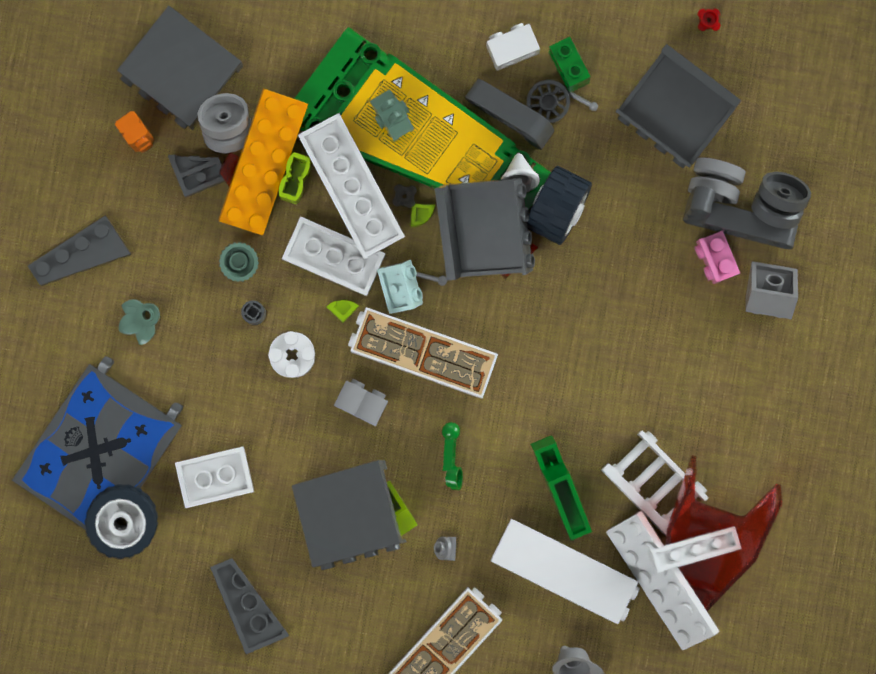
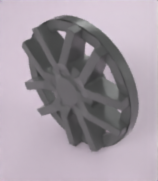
[527,80,570,123]

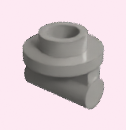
[434,537,456,561]

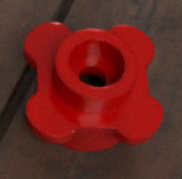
[697,8,721,32]

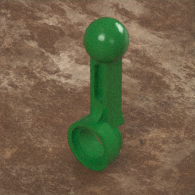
[442,422,463,490]

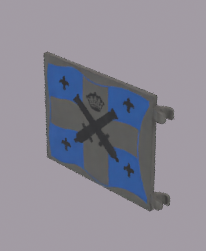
[12,356,183,530]

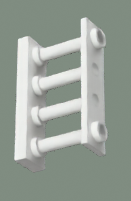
[601,430,708,537]

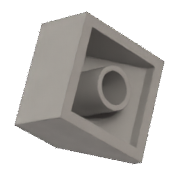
[746,261,798,319]

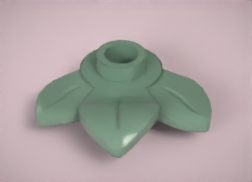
[118,299,160,345]

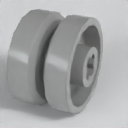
[198,93,251,153]
[688,157,746,204]

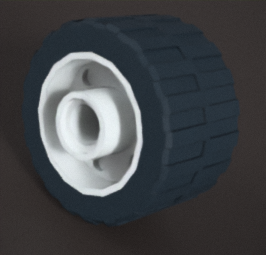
[527,166,592,245]
[85,484,158,559]

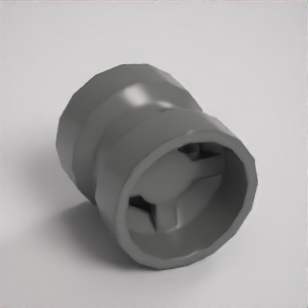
[241,301,266,325]

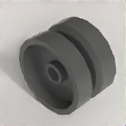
[751,172,811,229]

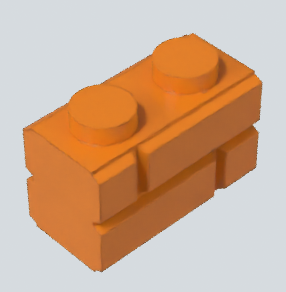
[115,111,154,153]

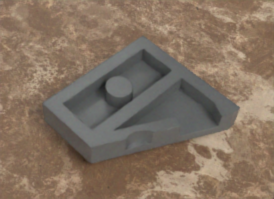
[168,155,228,198]

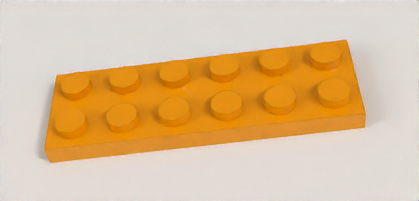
[218,88,308,235]

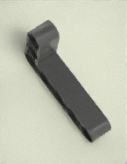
[683,186,798,249]

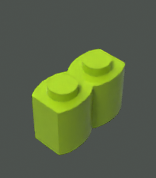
[279,152,311,205]

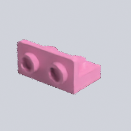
[695,231,740,284]

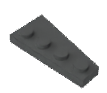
[28,215,131,286]
[210,558,289,654]

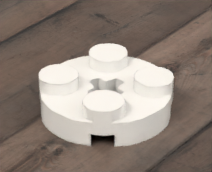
[268,331,315,378]

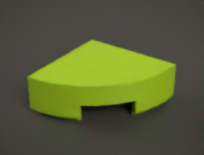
[411,203,435,227]
[327,300,359,323]

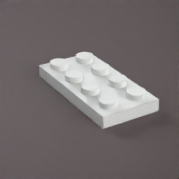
[282,216,386,296]

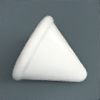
[501,153,540,192]

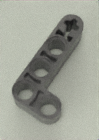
[465,79,555,150]

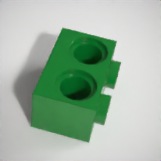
[548,36,591,93]

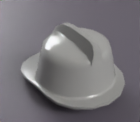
[552,646,604,674]

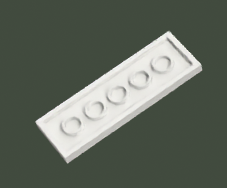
[298,113,405,259]
[606,511,719,651]

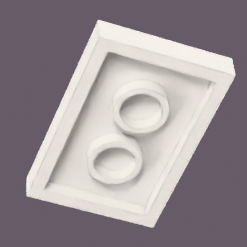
[175,446,254,508]

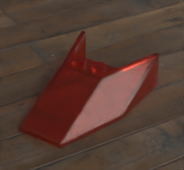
[666,455,783,611]

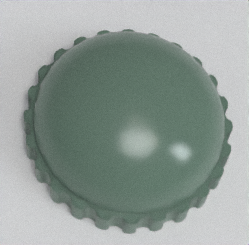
[219,242,259,282]

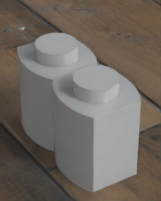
[334,379,388,426]

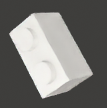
[486,23,540,71]

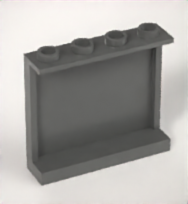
[117,6,243,130]
[615,44,742,168]
[435,178,535,280]
[292,460,406,570]

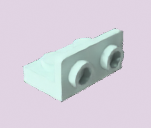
[377,260,423,314]

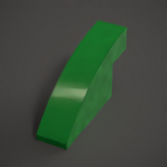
[530,435,592,540]

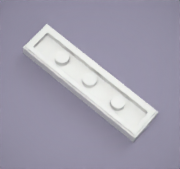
[647,526,742,574]

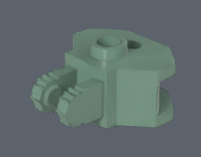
[370,89,414,142]

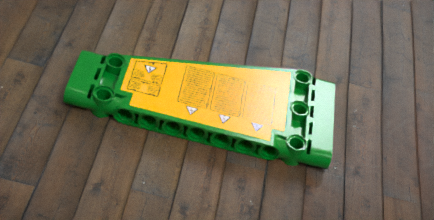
[294,27,551,211]

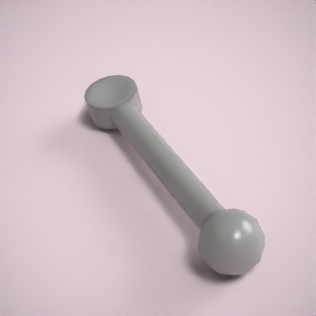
[555,83,598,111]
[416,272,447,286]

